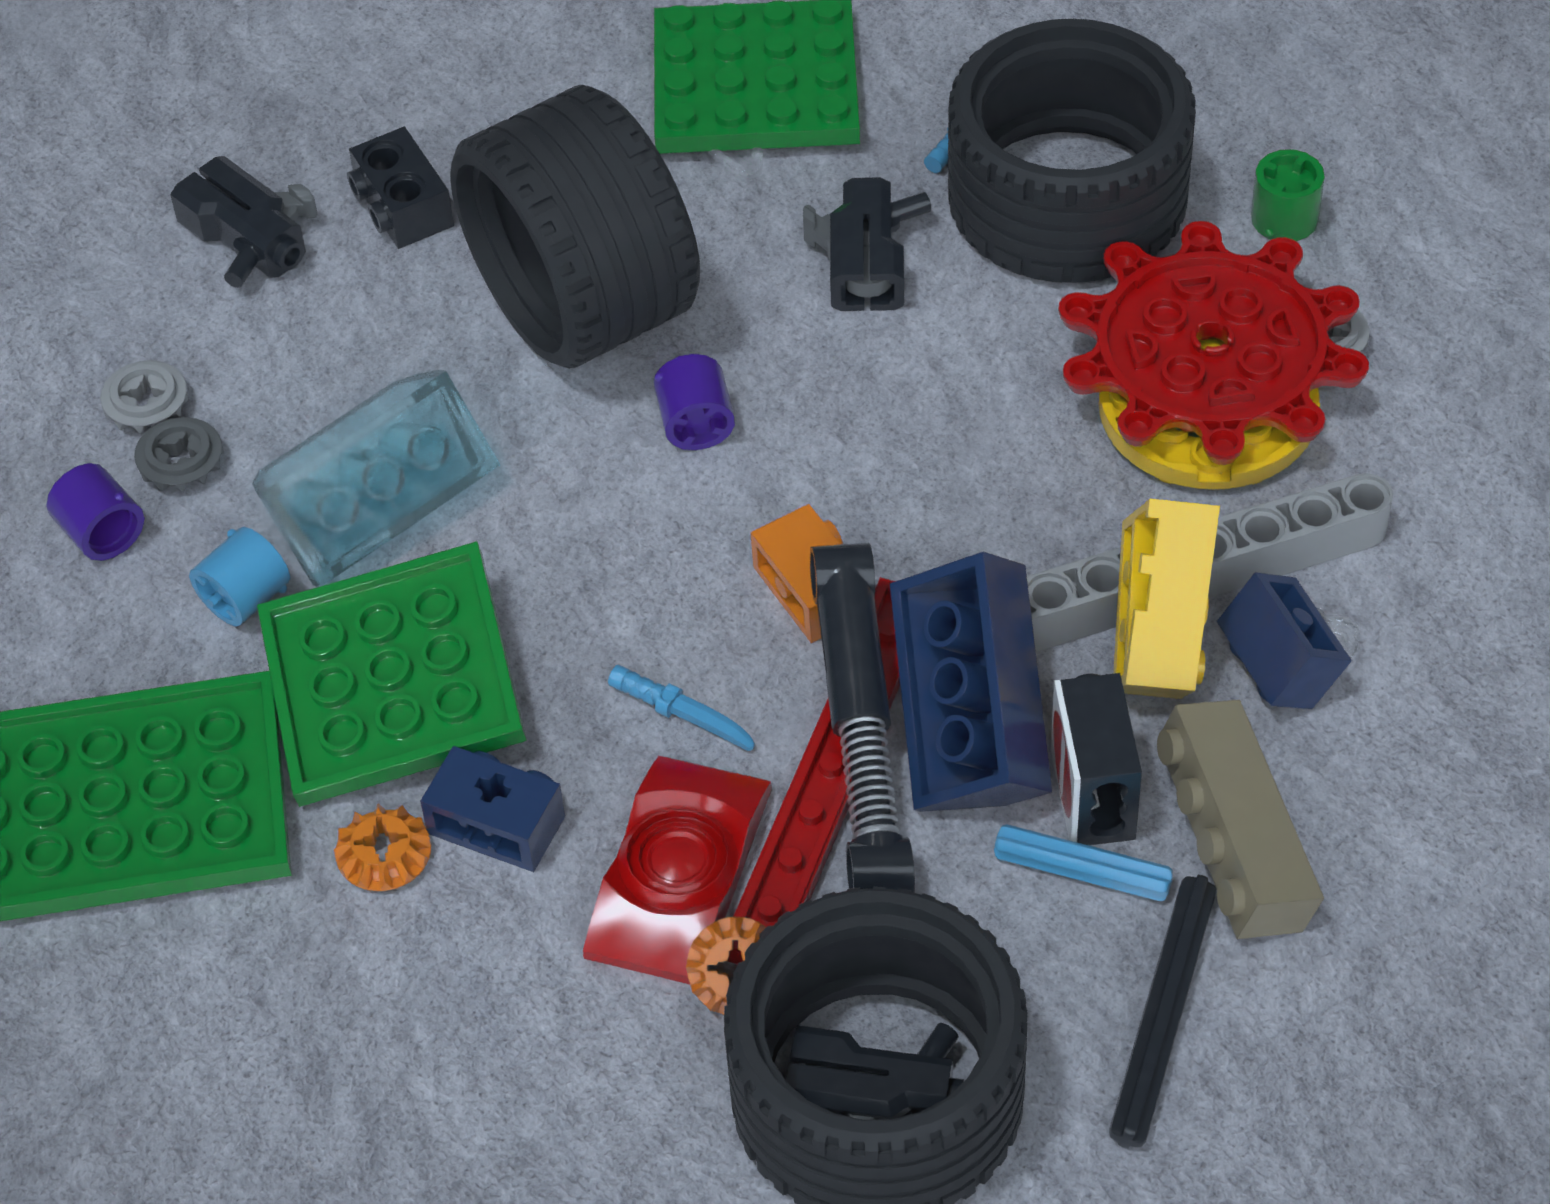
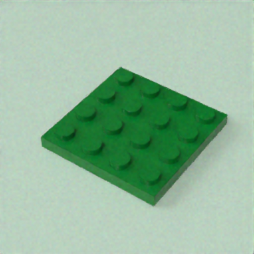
[654,0,860,154]
[257,541,527,807]

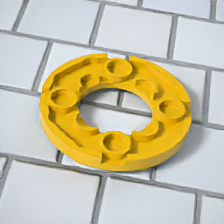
[1098,337,1320,489]

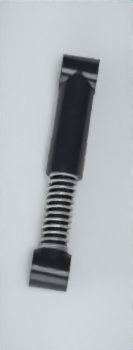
[810,542,915,893]

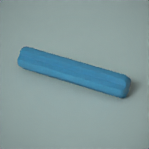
[994,824,1173,901]

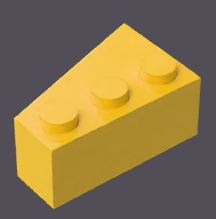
[1113,498,1220,699]

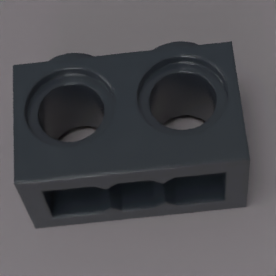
[347,126,454,249]

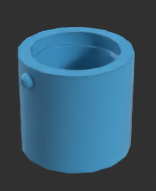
[189,527,290,627]

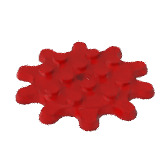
[1058,221,1369,465]

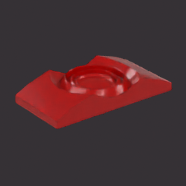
[583,755,772,984]

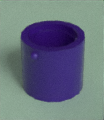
[653,354,735,451]
[46,463,145,561]

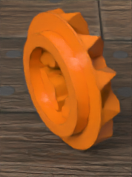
[334,803,431,891]
[686,917,766,1015]

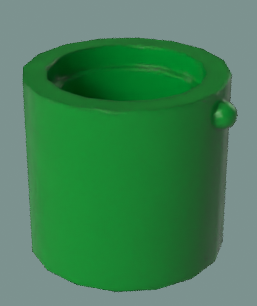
[1251,149,1325,241]

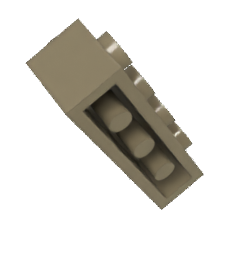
[1157,700,1324,939]

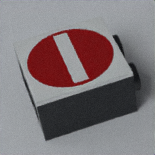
[1051,673,1142,845]

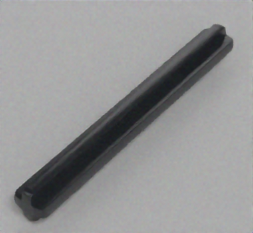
[1109,874,1217,1148]

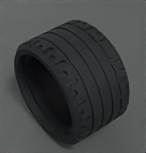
[948,19,1196,283]
[450,85,700,369]
[724,887,1027,1204]

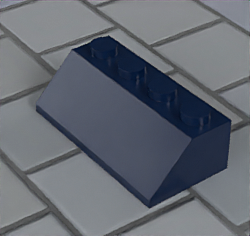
[890,552,1053,812]

